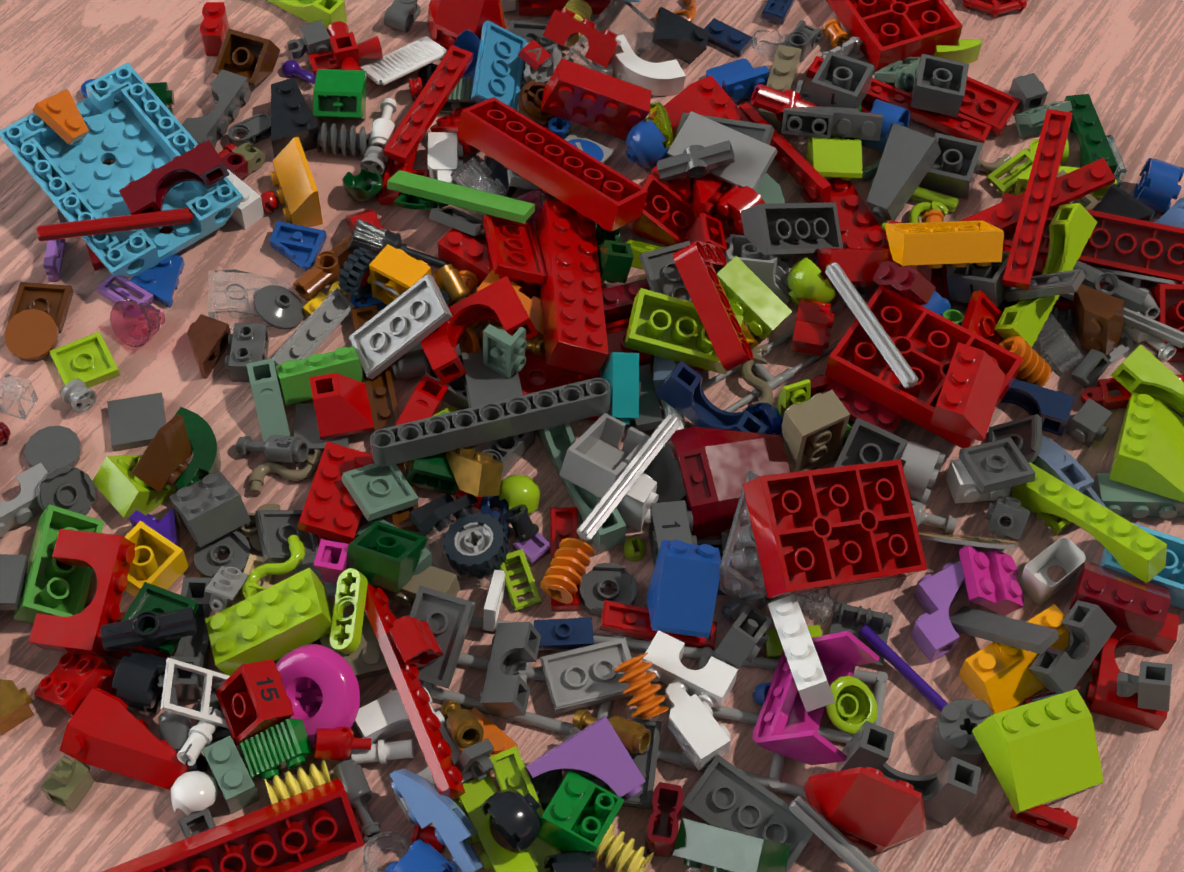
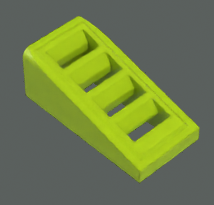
[498,549,542,612]

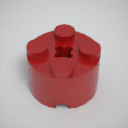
[711,184,765,238]

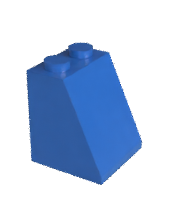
[646,540,722,638]

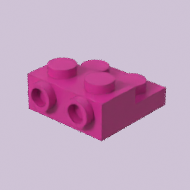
[959,545,1024,615]

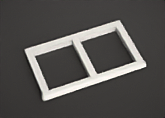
[160,658,230,729]

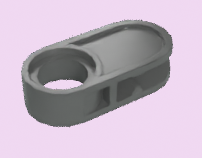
[228,113,271,148]

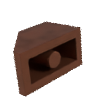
[188,314,231,379]

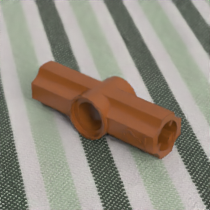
[293,236,353,300]

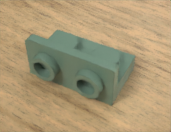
[874,57,921,92]
[1014,101,1072,138]
[483,324,527,379]

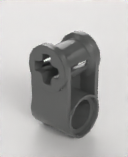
[384,0,421,33]
[786,20,823,63]

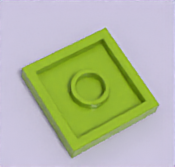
[49,331,120,388]

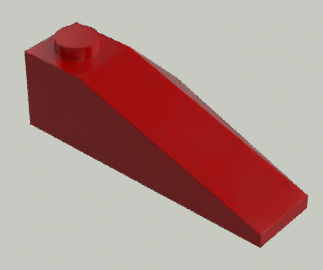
[59,687,189,790]

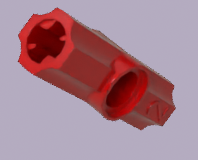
[751,84,821,121]

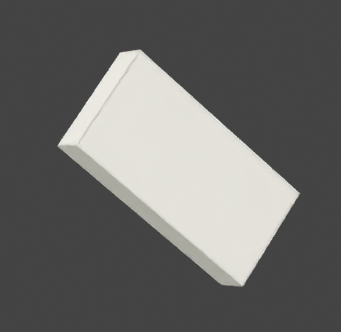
[483,569,505,631]

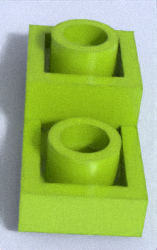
[934,39,982,64]
[776,379,811,423]

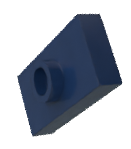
[761,0,795,25]
[534,617,594,651]

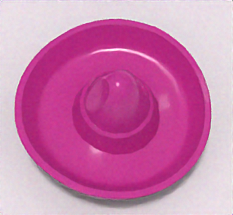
[275,644,360,750]

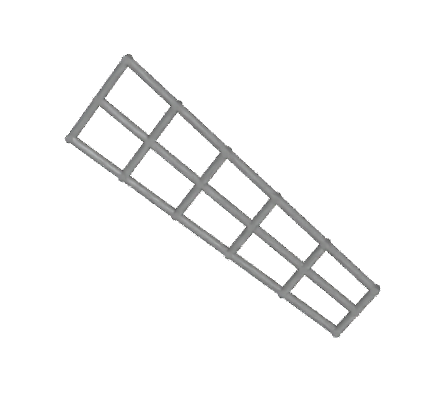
[422,616,888,801]

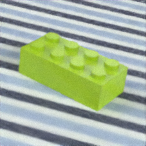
[623,288,744,375]
[205,567,333,676]

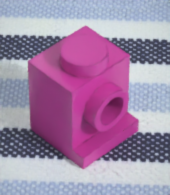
[313,539,349,584]

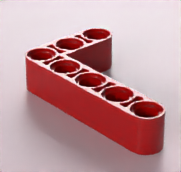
[673,241,753,372]

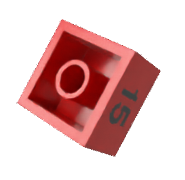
[215,659,294,746]

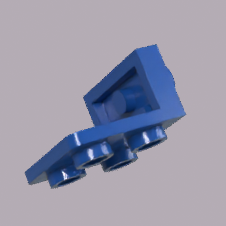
[706,58,770,102]

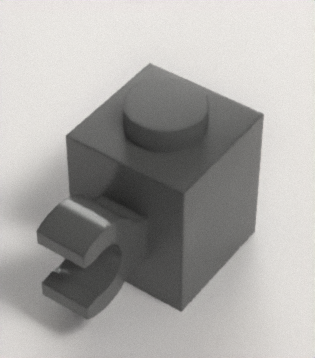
[287,20,331,59]
[1117,661,1172,711]

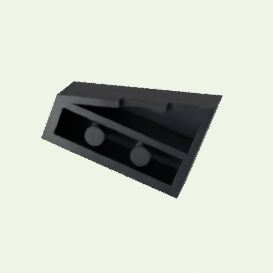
[271,78,319,159]

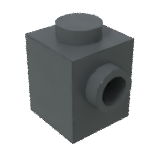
[1009,73,1048,113]
[1066,398,1112,448]

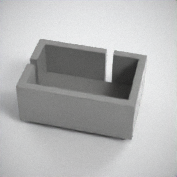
[559,413,650,498]

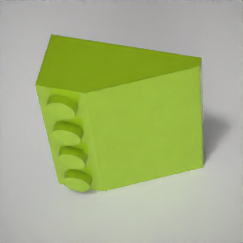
[1109,392,1184,503]
[972,689,1104,814]

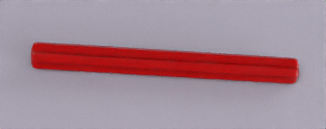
[36,208,193,242]

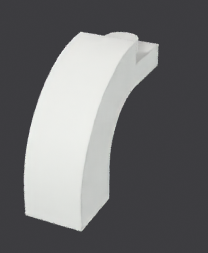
[613,34,686,96]

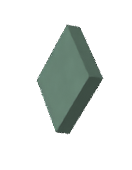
[341,463,419,521]

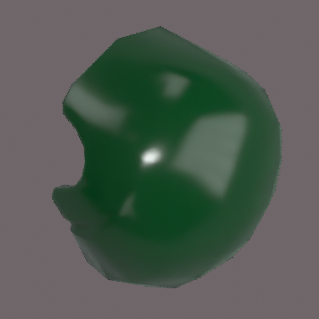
[342,169,383,202]

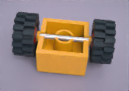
[338,244,449,306]

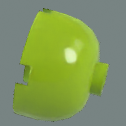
[787,257,836,306]

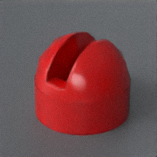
[260,191,279,213]

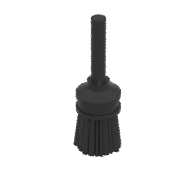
[347,218,452,269]

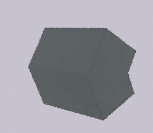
[1072,349,1111,388]

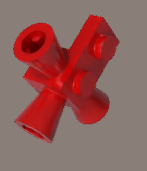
[308,21,383,75]

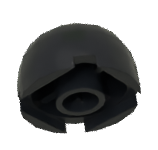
[480,789,541,854]

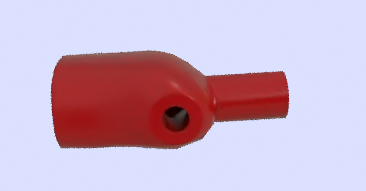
[314,726,372,761]

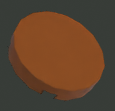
[4,309,59,361]

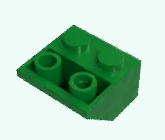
[313,69,367,120]
[538,770,625,851]

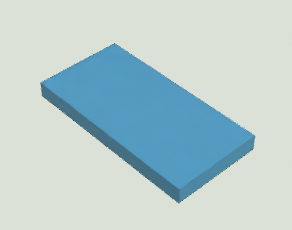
[471,20,527,111]

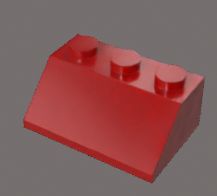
[930,342,1005,442]

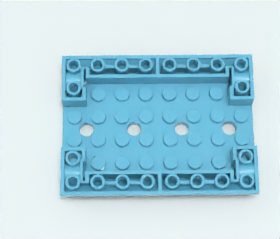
[0,62,243,276]

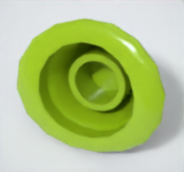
[826,676,878,734]

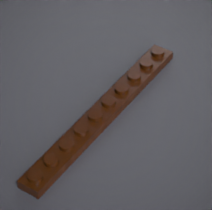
[351,305,419,532]

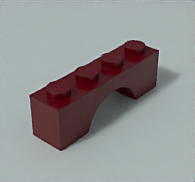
[119,140,230,214]

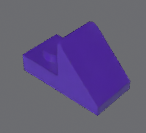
[129,508,181,548]

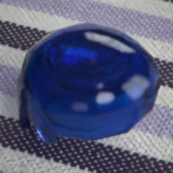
[744,402,783,436]

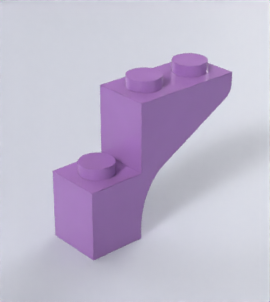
[911,560,965,663]

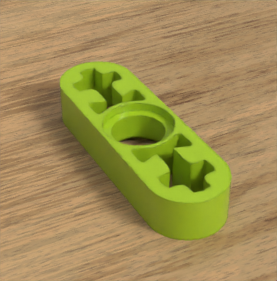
[330,568,368,655]

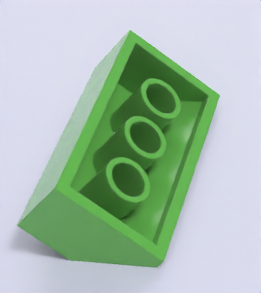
[13,504,104,624]

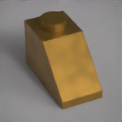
[0,679,34,735]

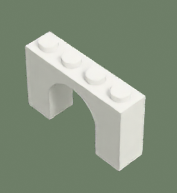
[353,687,474,823]

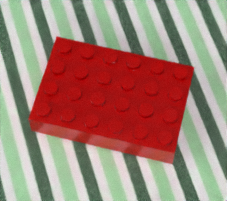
[826,0,963,72]
[825,285,1024,449]
[742,459,927,598]

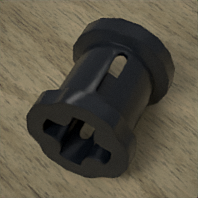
[505,504,539,542]

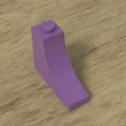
[526,716,646,799]

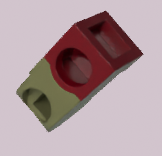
[221,143,266,180]

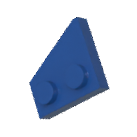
[269,221,327,272]
[130,254,184,308]

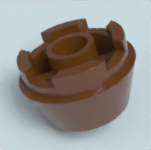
[518,79,556,127]

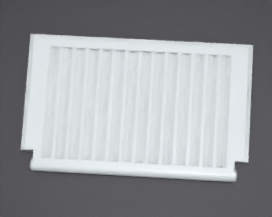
[360,36,447,85]

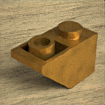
[446,447,503,497]

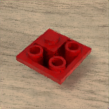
[309,373,375,440]

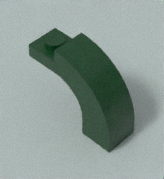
[173,407,221,491]

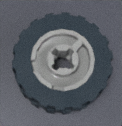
[443,513,509,578]

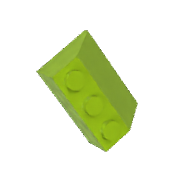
[717,256,792,341]

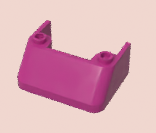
[752,631,879,765]

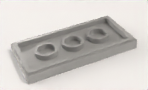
[667,111,778,190]
[349,274,452,379]

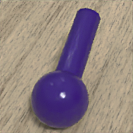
[281,60,317,84]

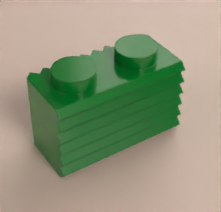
[239,719,314,782]

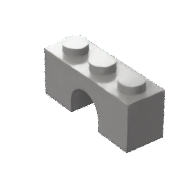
[0,463,48,538]

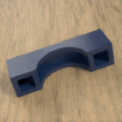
[656,361,768,434]
[1000,379,1074,436]

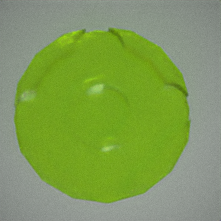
[646,101,673,149]

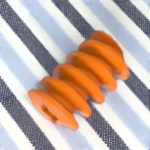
[999,336,1051,387]
[541,538,595,604]
[614,652,669,720]

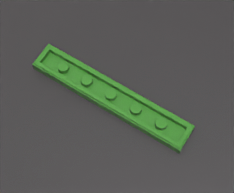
[387,170,535,223]

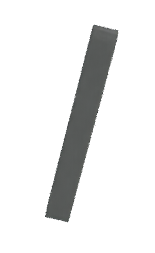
[370,378,611,466]

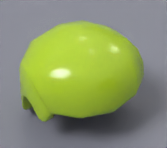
[499,474,540,513]

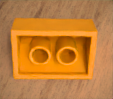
[270,137,323,227]

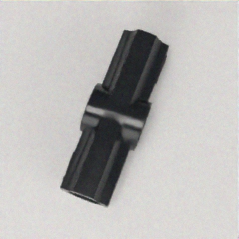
[100,607,197,653]

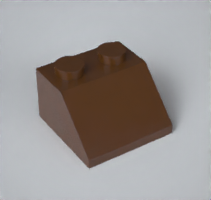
[212,28,280,86]
[1073,284,1125,356]
[132,414,192,493]

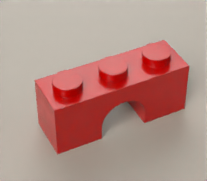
[542,7,622,68]

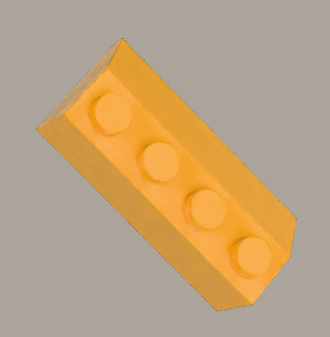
[885,220,1004,269]
[958,604,1069,714]

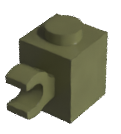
[41,756,95,812]

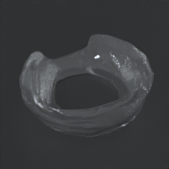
[362,831,411,872]

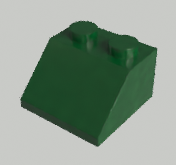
[346,521,427,593]

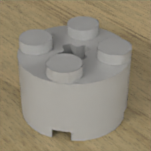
[901,440,946,505]

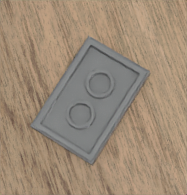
[540,638,633,714]

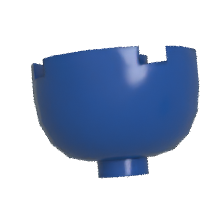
[625,119,670,169]

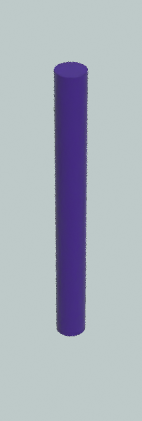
[858,625,948,712]

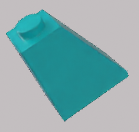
[600,352,639,425]

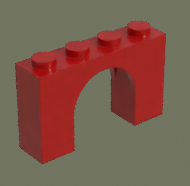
[420,276,538,385]
[29,529,136,657]
[1085,613,1180,730]

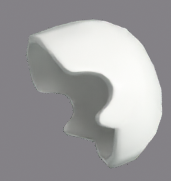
[171,771,218,815]

